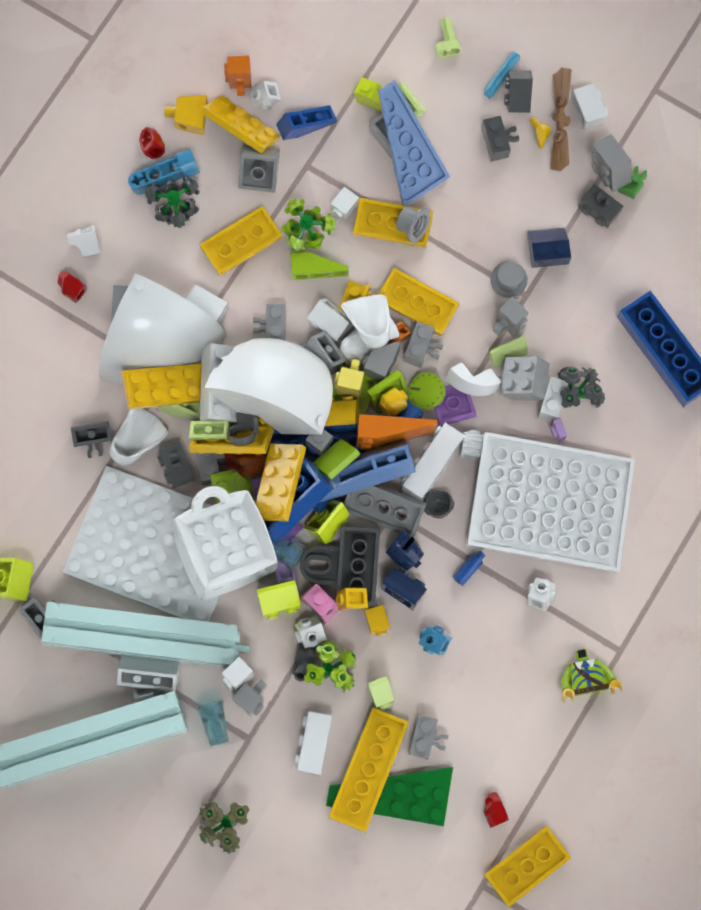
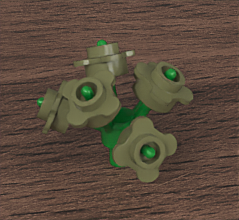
[199,800,249,854]

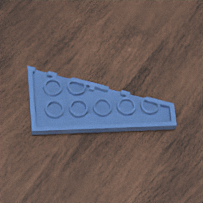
[378,80,450,206]

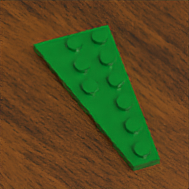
[326,767,453,827]

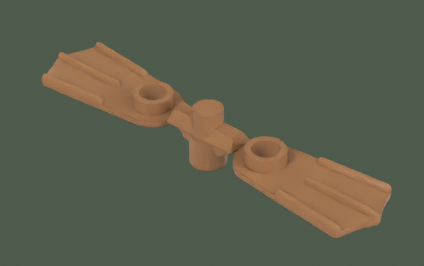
[550,67,572,172]

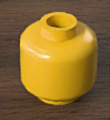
[379,388,408,416]

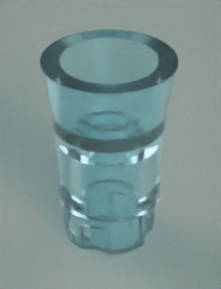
[271,538,305,571]
[196,700,229,746]

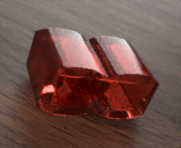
[224,453,267,479]

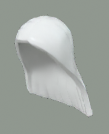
[341,295,390,349]
[339,316,399,365]
[109,408,168,465]

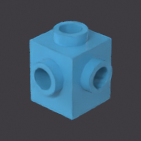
[418,625,452,655]

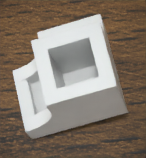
[67,225,101,257]

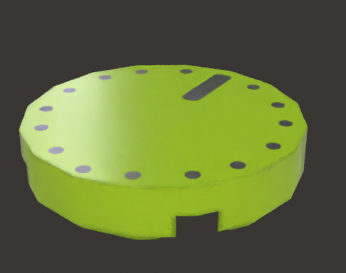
[408,372,446,410]

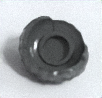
[424,491,455,519]

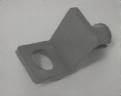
[292,642,318,682]

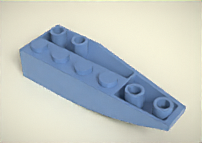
[319,439,416,503]

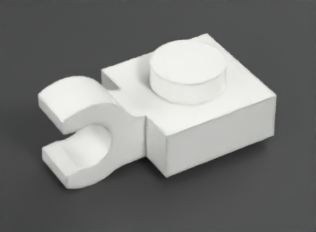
[133,687,168,703]

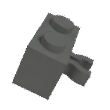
[504,70,533,113]
[481,116,520,162]
[578,184,623,229]
[71,421,112,458]
[157,442,195,489]

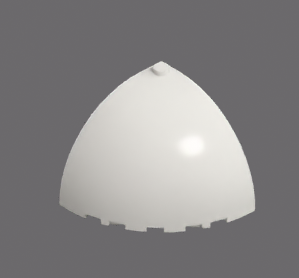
[99,273,226,385]
[204,338,333,435]

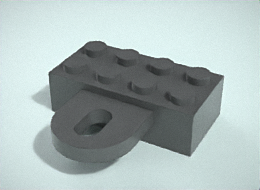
[300,526,380,609]

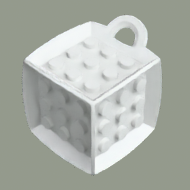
[171,486,278,600]

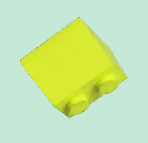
[303,499,350,544]
[0,558,34,601]
[257,580,301,620]

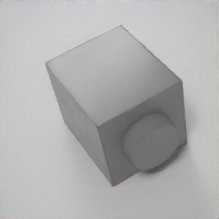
[306,429,333,456]

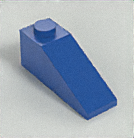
[276,105,337,140]

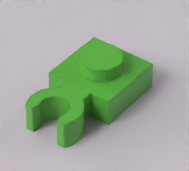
[618,166,647,199]

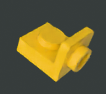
[336,588,368,611]

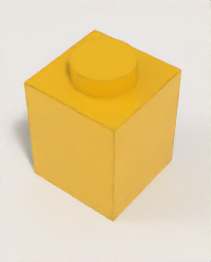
[364,605,390,637]

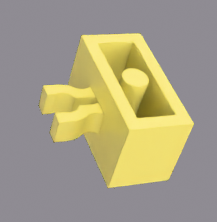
[334,359,364,400]

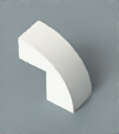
[445,363,502,396]

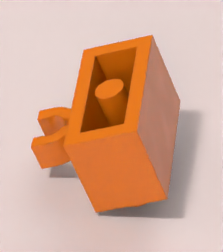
[224,55,252,96]

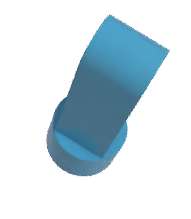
[128,149,200,195]

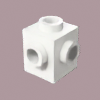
[249,81,281,110]
[527,577,557,612]
[294,616,327,648]

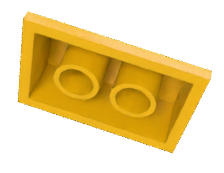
[325,396,360,426]

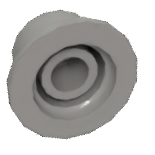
[396,207,430,244]
[490,262,528,298]

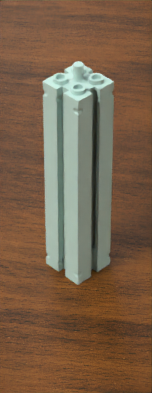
[41,602,250,668]
[0,691,188,789]

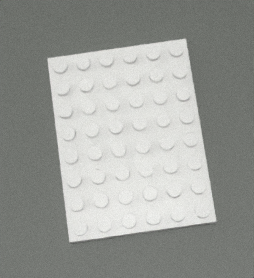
[466,432,635,573]
[62,466,220,622]

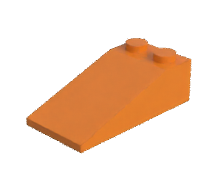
[356,414,437,450]

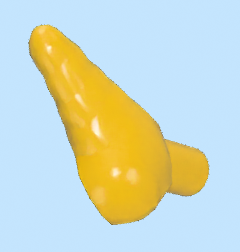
[529,117,551,149]

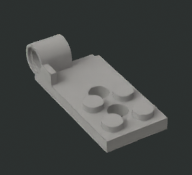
[344,484,427,538]

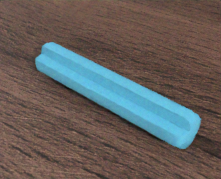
[484,52,520,99]

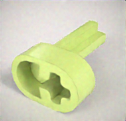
[435,17,462,58]

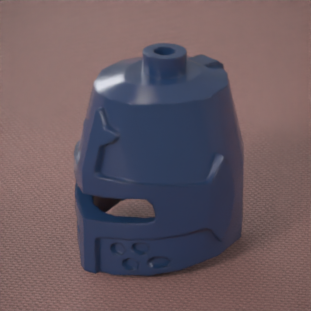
[385,529,424,570]

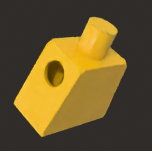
[164,95,208,135]

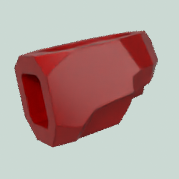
[139,127,165,159]
[57,271,87,303]
[483,792,509,828]

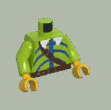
[561,649,622,702]

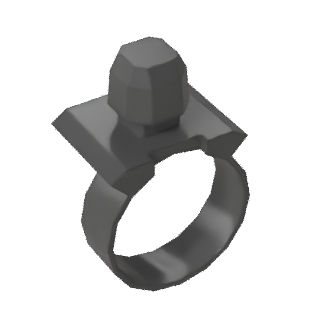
[228,413,260,446]

